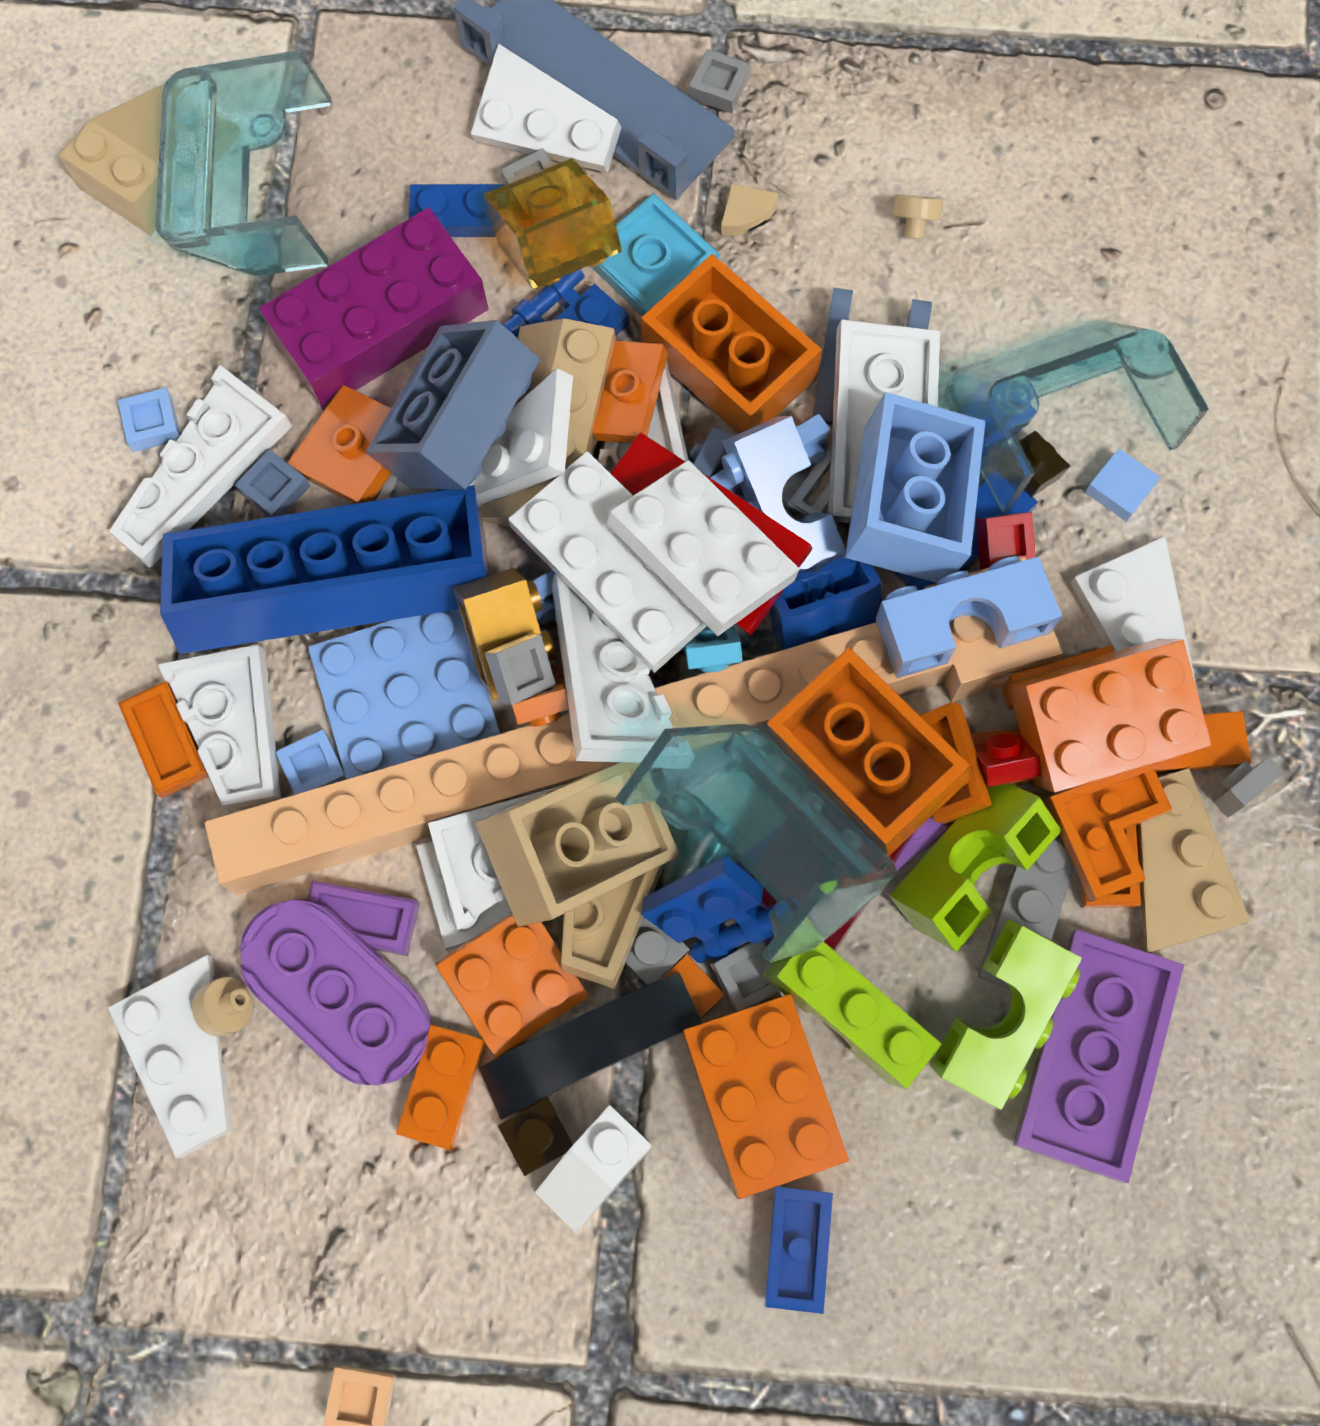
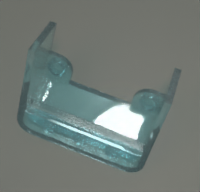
[155,50,331,276]
[944,320,1209,513]
[616,724,897,963]

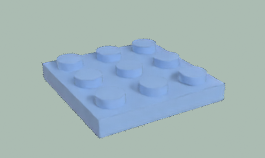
[308,609,501,780]

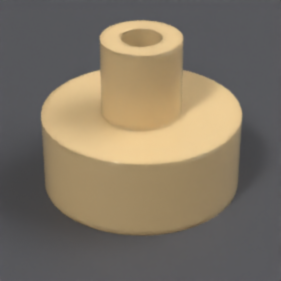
[892,194,943,238]
[192,977,253,1036]

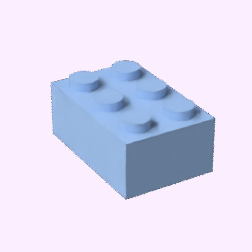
[845,392,985,583]

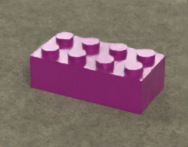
[259,207,489,410]

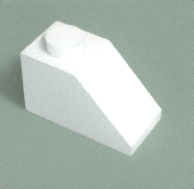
[535,1105,653,1233]

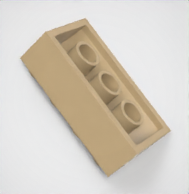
[480,318,617,528]

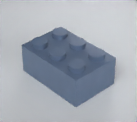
[366,320,541,490]

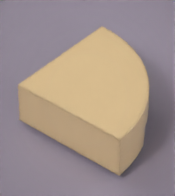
[721,184,779,236]

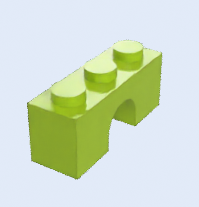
[889,783,1062,952]
[930,919,1082,1110]
[763,932,942,1089]

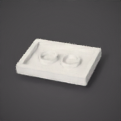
[607,460,800,636]

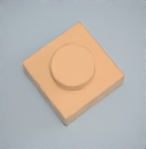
[323,1365,396,1426]

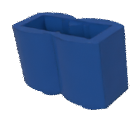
[770,557,882,650]

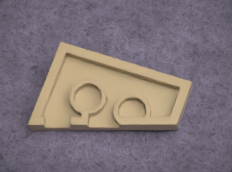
[1136,768,1250,953]
[561,863,665,989]

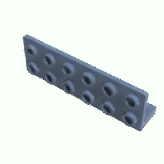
[454,0,735,200]

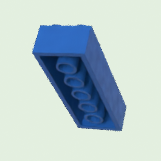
[160,485,490,654]

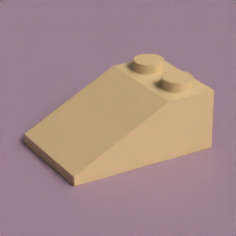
[59,82,241,236]
[475,762,680,927]

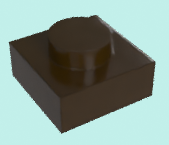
[996,431,1070,497]
[498,1097,574,1177]

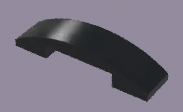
[479,972,703,1120]

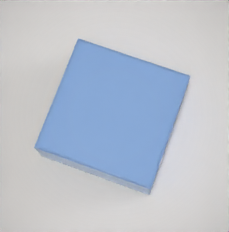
[118,387,181,452]
[1085,448,1161,522]
[275,729,346,795]

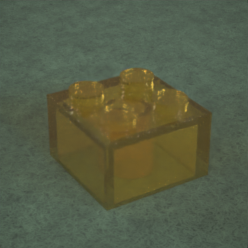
[483,158,622,289]

